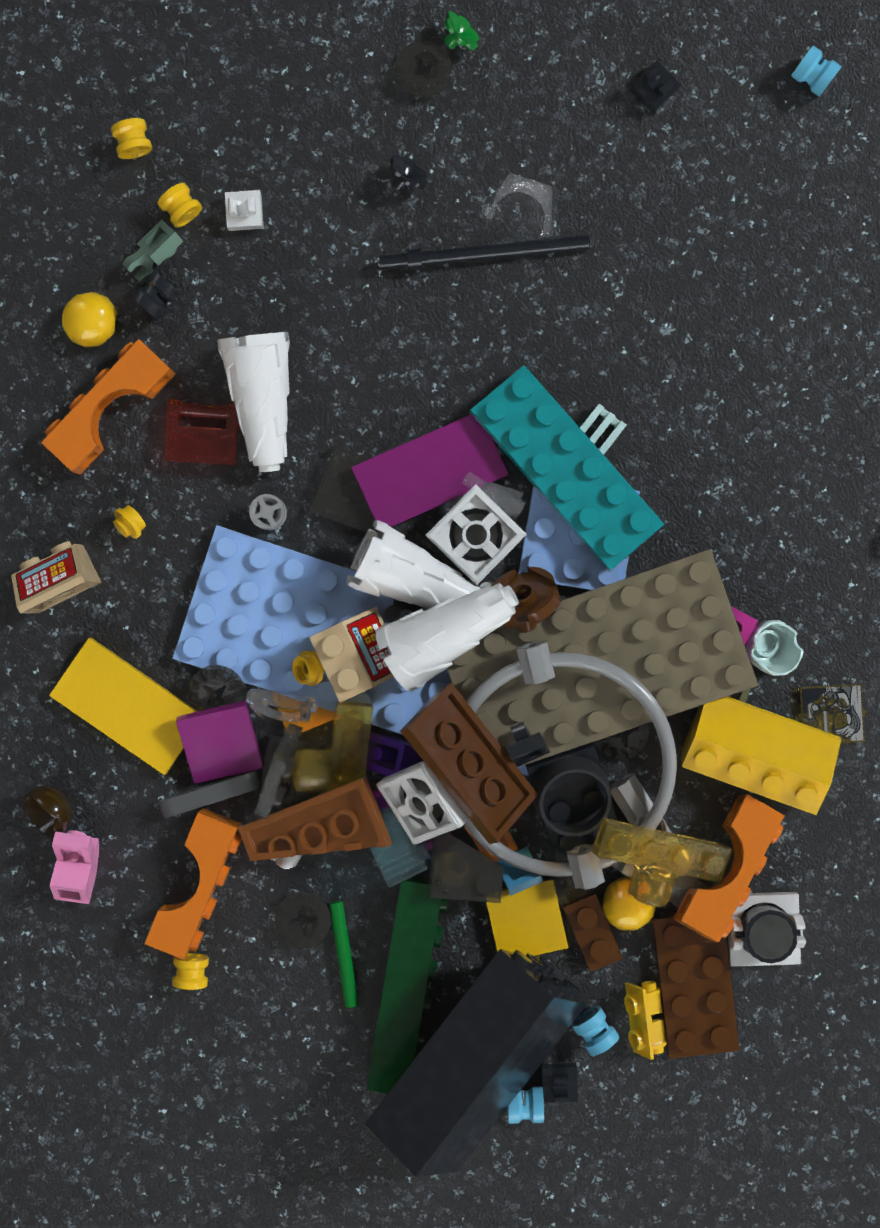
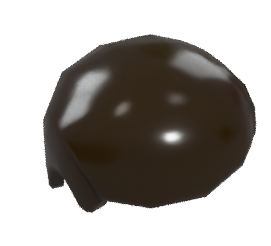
[23,785,73,840]

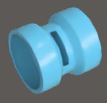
[791,45,842,97]
[571,1006,619,1056]
[507,1086,544,1124]

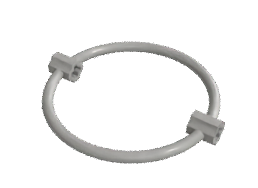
[459,640,677,890]

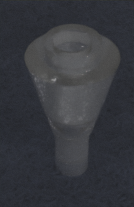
[462,472,525,520]

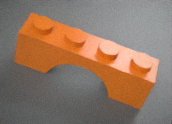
[41,339,176,475]
[673,794,785,942]
[144,808,242,960]

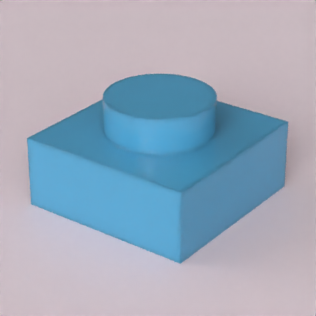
[496,847,543,896]

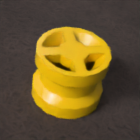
[111,118,153,159]
[157,183,203,228]
[172,953,209,990]

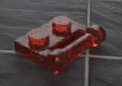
[164,398,239,466]

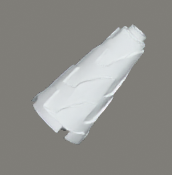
[217,332,290,472]
[346,520,480,609]
[376,583,519,692]

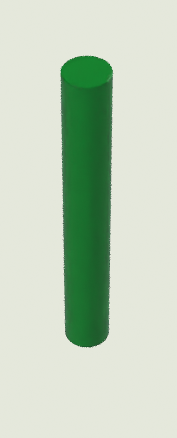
[329,901,359,1008]

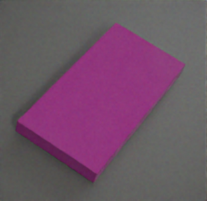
[351,415,509,528]

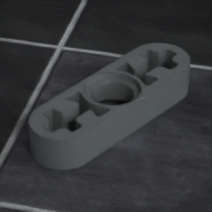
[158,770,261,818]

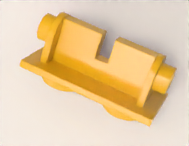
[624,981,667,1060]

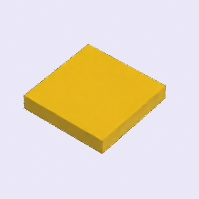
[484,878,568,956]

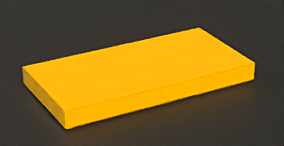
[49,638,198,775]

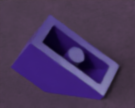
[350,729,423,776]

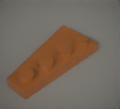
[238,777,393,861]

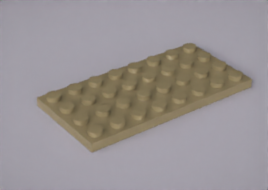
[447,549,758,767]

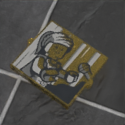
[797,684,867,743]

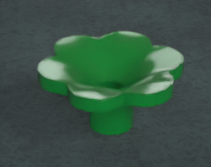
[444,11,479,51]

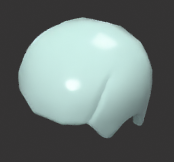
[746,620,803,676]

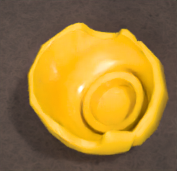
[62,292,118,347]
[601,876,656,931]

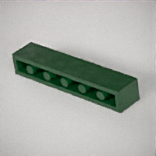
[366,874,449,1094]

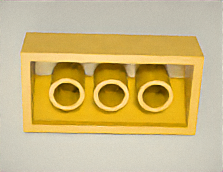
[681,696,841,815]

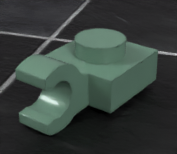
[123,219,183,284]

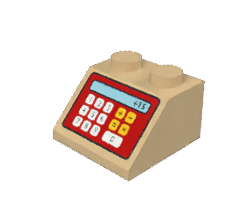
[11,541,102,614]
[309,606,394,703]

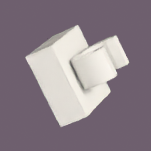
[225,190,264,231]

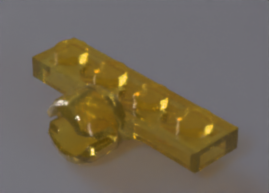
[292,701,373,794]
[592,818,732,907]

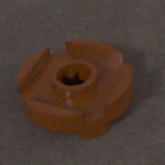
[491,567,561,633]

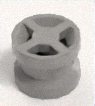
[249,494,287,531]

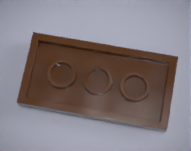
[400,683,538,844]
[652,914,740,1059]

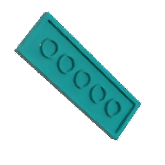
[470,365,664,572]

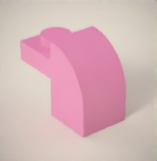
[49,830,99,904]

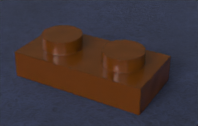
[563,891,623,972]

